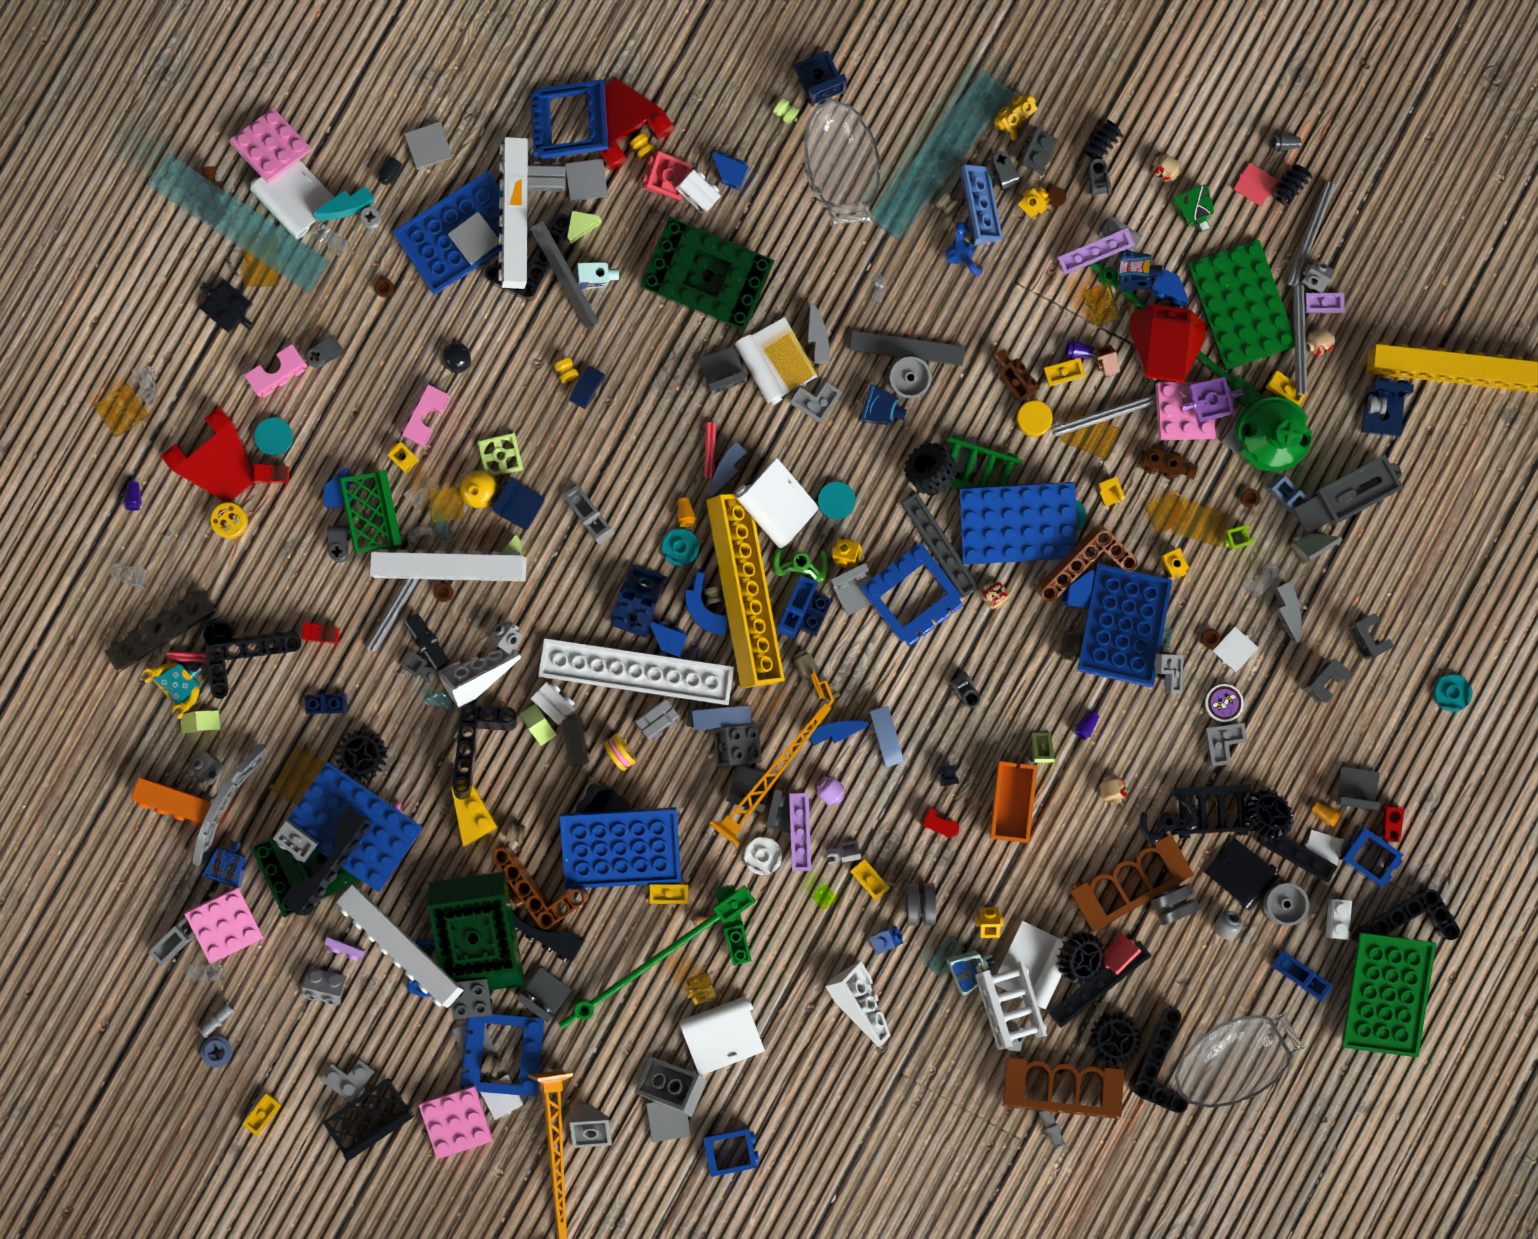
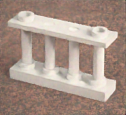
[975,960,1047,1050]

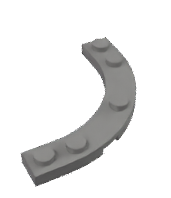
[192,743,267,867]

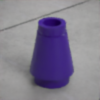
[1065,340,1095,359]
[123,481,142,511]
[1074,711,1100,740]

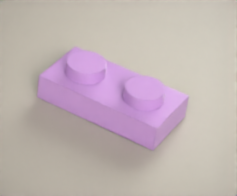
[1305,293,1344,313]
[324,937,366,961]

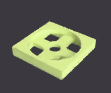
[478,432,523,477]

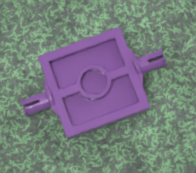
[1180,377,1243,423]

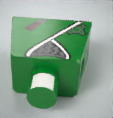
[1171,184,1214,233]

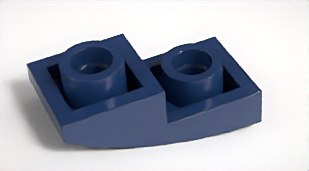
[569,366,605,409]
[799,592,833,637]
[305,694,347,714]

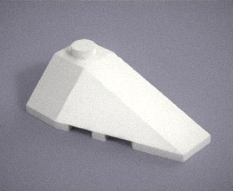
[437,649,521,708]
[825,961,890,1047]

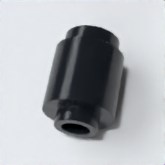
[376,156,403,186]

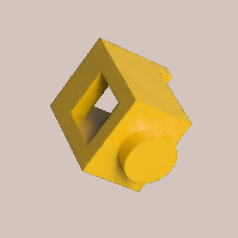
[388,442,419,473]
[1160,548,1190,579]

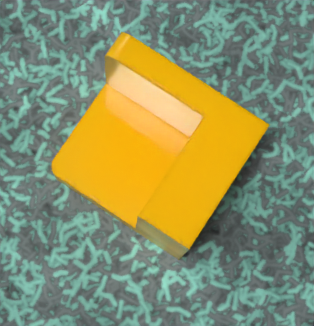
[1097,477,1125,507]

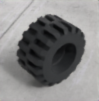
[904,442,957,495]

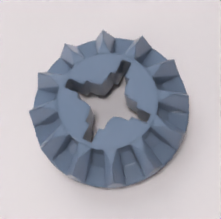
[201,1036,232,1067]

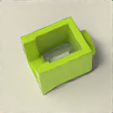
[1223,524,1254,551]

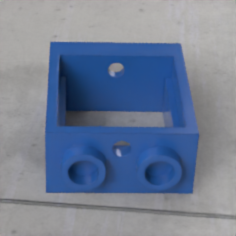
[1339,828,1403,886]
[703,1127,760,1177]

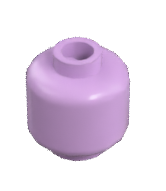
[816,776,845,805]

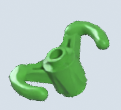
[772,546,829,582]

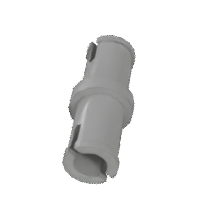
[198,1002,235,1038]
[1039,1111,1066,1149]

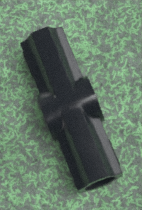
[404,613,449,670]

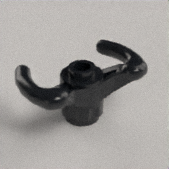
[1140,798,1197,843]

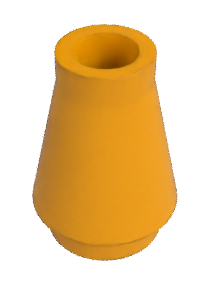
[678,498,696,527]
[1312,801,1342,827]

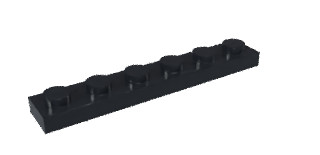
[1048,941,1152,1028]

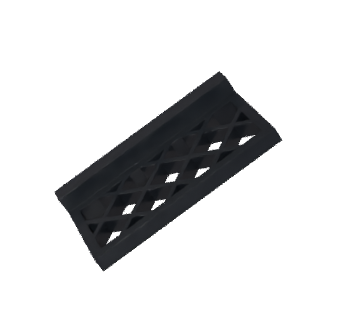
[323,1078,415,1162]

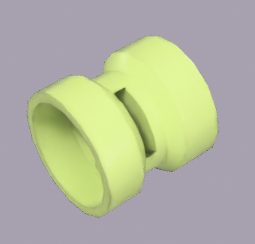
[773,98,799,124]

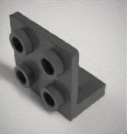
[1020,122,1058,174]
[699,346,747,395]
[713,724,762,768]
[726,765,774,813]
[1336,767,1380,811]
[766,789,812,834]
[516,968,572,1023]
[451,978,493,1020]

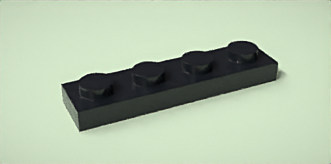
[1259,836,1338,883]

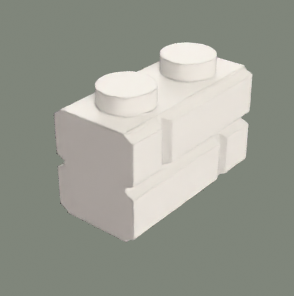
[675,169,721,215]
[531,682,575,726]
[1326,899,1352,940]

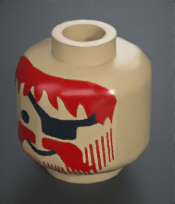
[1152,154,1181,182]
[1306,328,1335,356]
[981,581,1010,610]
[1100,775,1127,805]

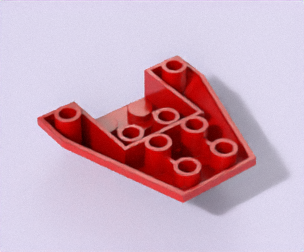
[1129,304,1206,383]

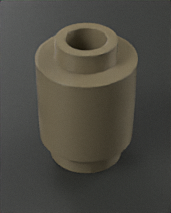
[793,650,819,680]

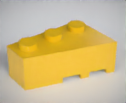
[451,783,499,847]

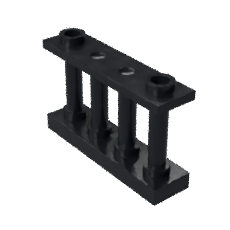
[1171,784,1254,838]

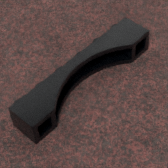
[281,806,374,916]
[512,910,585,962]

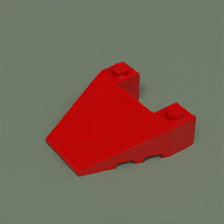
[585,78,674,171]
[160,407,253,502]

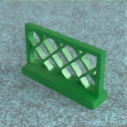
[339,470,402,554]

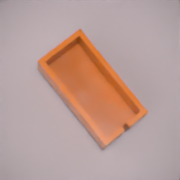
[989,761,1038,843]
[131,778,212,827]

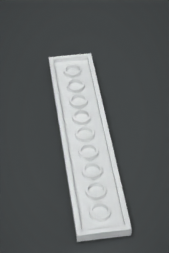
[538,639,734,705]

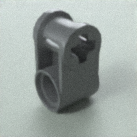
[991,151,1020,190]
[1088,159,1111,197]
[306,335,344,368]
[327,525,349,563]
[948,671,980,709]

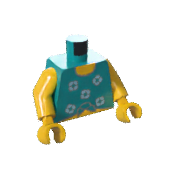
[141,662,203,719]

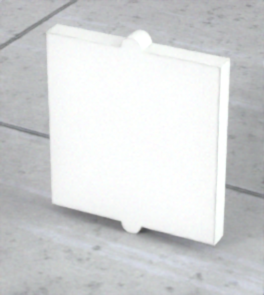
[1212,627,1259,672]
[1305,830,1344,865]
[480,1074,524,1120]

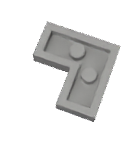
[790,382,843,424]
[1154,654,1183,694]
[1205,723,1247,767]
[320,1059,375,1103]

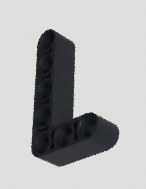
[485,213,570,301]
[206,631,301,699]
[452,705,518,800]
[1352,889,1460,944]
[1132,1007,1188,1113]

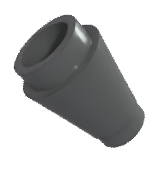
[1271,133,1301,152]

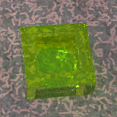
[811,884,838,911]

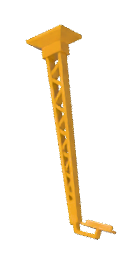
[709,670,834,848]
[528,1069,573,1239]

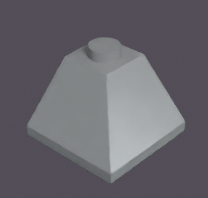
[1291,533,1343,564]
[569,1103,612,1148]

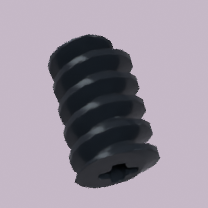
[1082,119,1123,160]
[1272,164,1313,207]

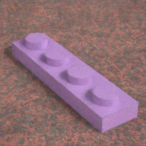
[1058,227,1135,275]
[789,793,811,871]

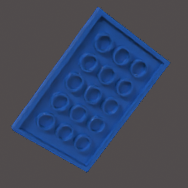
[392,171,530,295]
[959,482,1077,565]
[1077,563,1172,688]
[287,762,424,892]
[560,807,681,889]

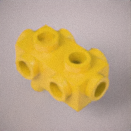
[994,93,1038,140]

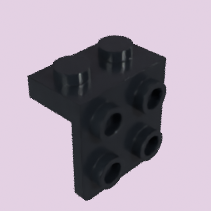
[575,783,631,813]

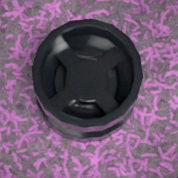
[938,765,959,787]

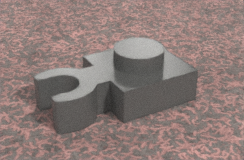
[401,651,437,683]

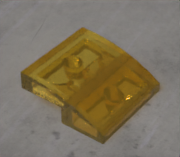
[94,384,149,438]

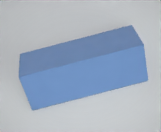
[960,165,1003,246]

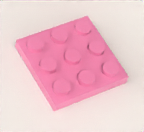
[230,108,311,183]
[1155,382,1216,440]
[184,886,263,964]
[419,1085,493,1159]

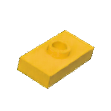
[1043,358,1086,387]
[1266,370,1307,406]
[850,859,890,901]
[650,884,689,904]
[242,1093,282,1136]

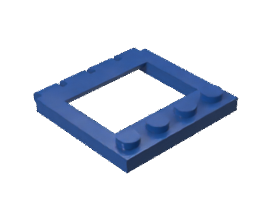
[530,79,608,159]
[860,542,964,647]
[460,1014,544,1097]

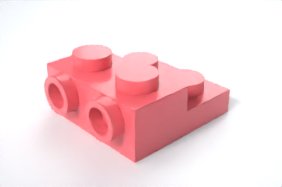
[641,151,692,201]

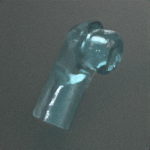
[435,513,453,540]
[425,693,454,712]

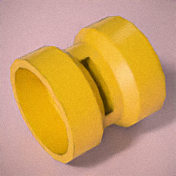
[630,133,656,160]
[554,358,579,383]

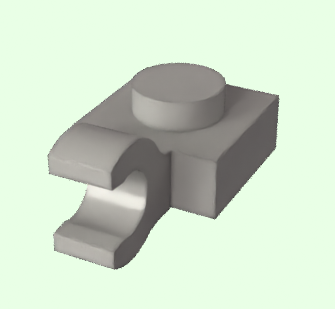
[826,840,861,864]

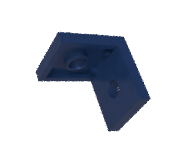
[793,50,847,107]
[1362,378,1414,437]
[610,564,668,638]

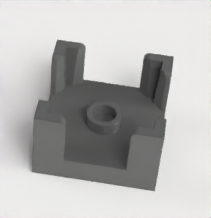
[1347,613,1394,660]
[1302,658,1353,705]

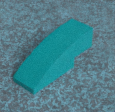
[314,186,374,221]

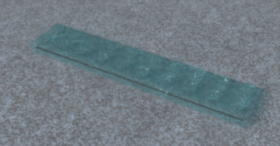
[869,70,1014,241]
[148,154,330,293]

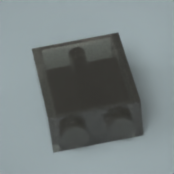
[562,714,591,767]

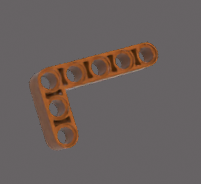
[1037,525,1138,602]
[492,846,589,929]

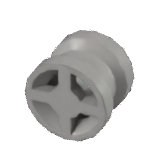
[360,207,381,229]
[1367,394,1387,414]

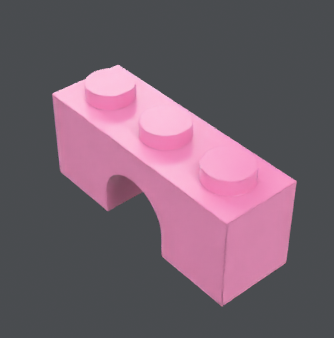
[244,344,307,397]
[401,385,451,448]

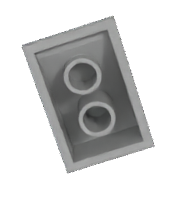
[634,1057,707,1117]

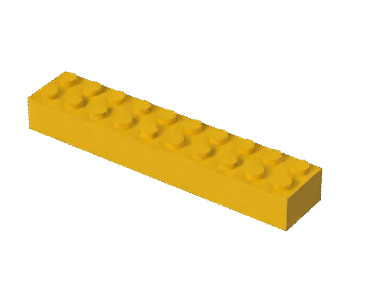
[1366,342,1538,392]
[706,494,785,689]

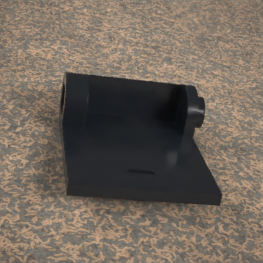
[1204,838,1280,911]

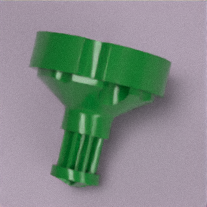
[1234,397,1312,472]

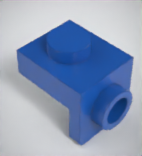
[869,926,903,955]

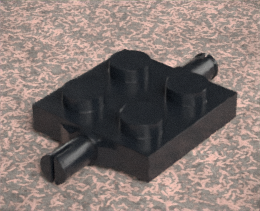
[199,279,253,333]

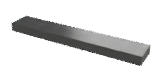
[530,221,598,328]
[850,331,965,366]
[901,492,979,599]

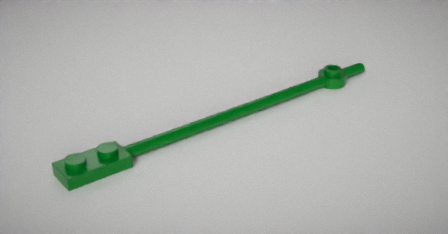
[1089,262,1265,408]
[558,885,756,1029]

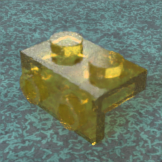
[1083,282,1121,326]

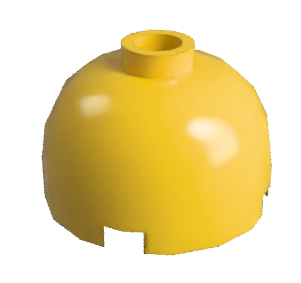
[459,470,499,508]

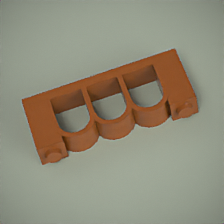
[1068,833,1194,932]
[1002,1055,1124,1119]

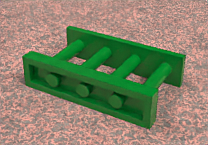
[947,436,1022,491]

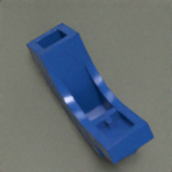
[686,572,728,636]

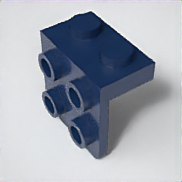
[491,477,545,530]

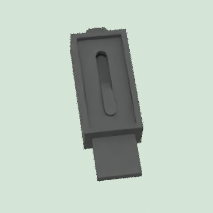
[1293,455,1404,534]

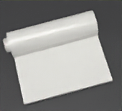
[250,160,334,240]
[735,317,818,405]
[735,458,819,548]
[995,921,1067,1010]
[679,996,765,1076]

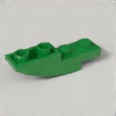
[715,884,752,966]

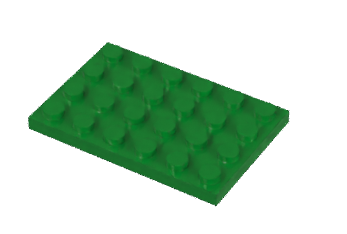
[1187,240,1295,371]
[1341,932,1437,1057]

